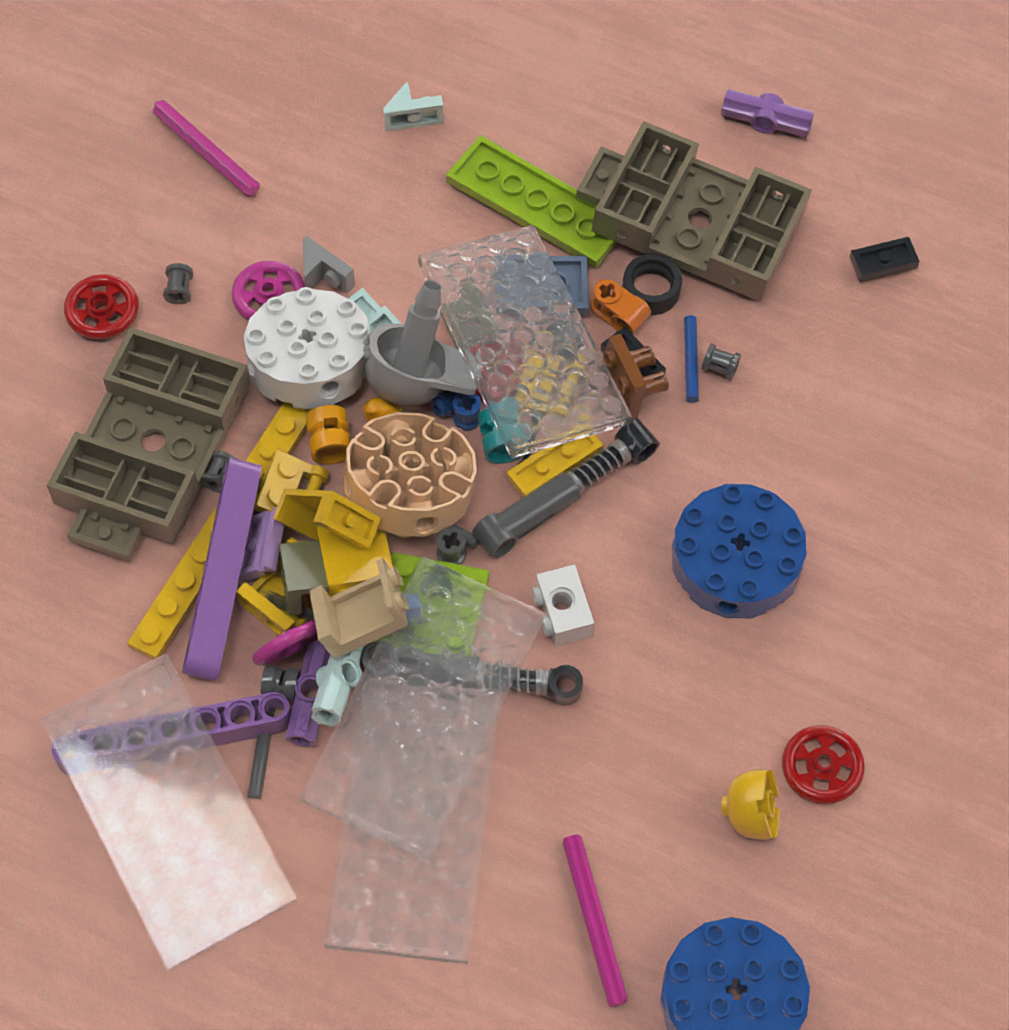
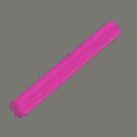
[152,100,260,197]
[563,834,627,1007]

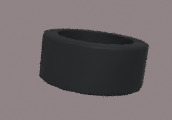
[622,253,682,315]

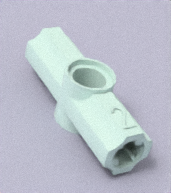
[311,645,366,727]

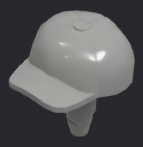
[363,280,481,406]

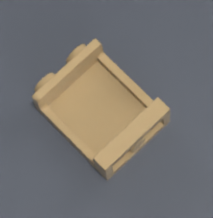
[309,558,409,659]

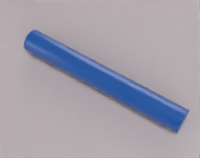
[684,315,699,403]

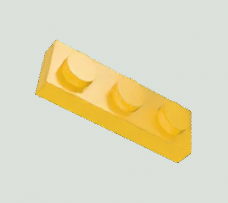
[506,422,604,497]

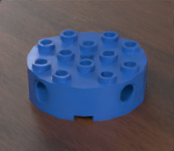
[672,484,807,619]
[660,917,810,1030]

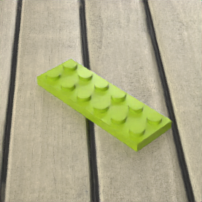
[446,135,617,268]

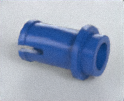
[430,390,457,417]

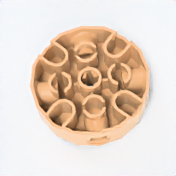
[343,412,477,538]

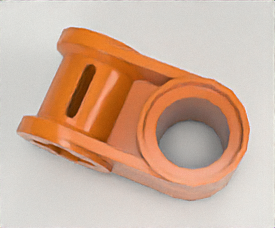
[590,279,651,334]

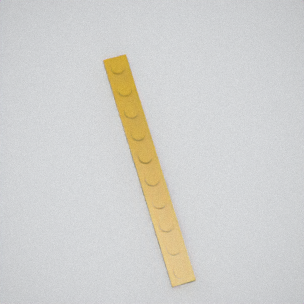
[127,402,314,662]

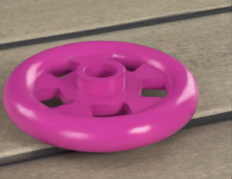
[232,261,305,321]
[252,620,318,666]

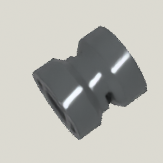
[260,664,301,702]

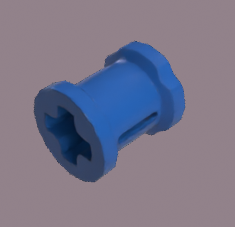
[452,393,481,431]

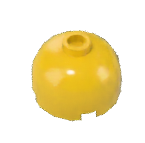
[721,769,780,840]

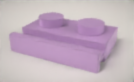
[239,507,284,582]

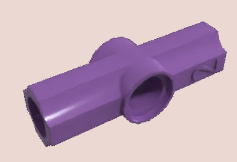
[721,89,814,138]
[285,641,330,747]

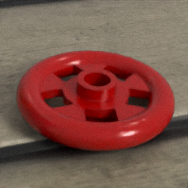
[64,274,139,339]
[782,725,865,804]

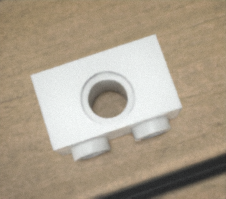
[532,564,594,647]

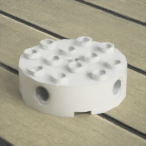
[243,287,371,409]

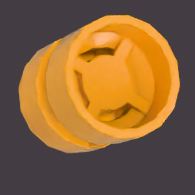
[305,405,351,465]

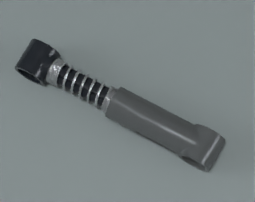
[472,418,660,559]
[362,641,583,705]

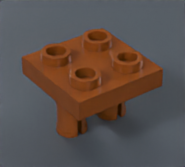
[599,334,669,423]

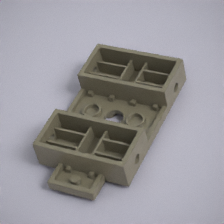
[576,121,812,302]
[47,327,251,562]

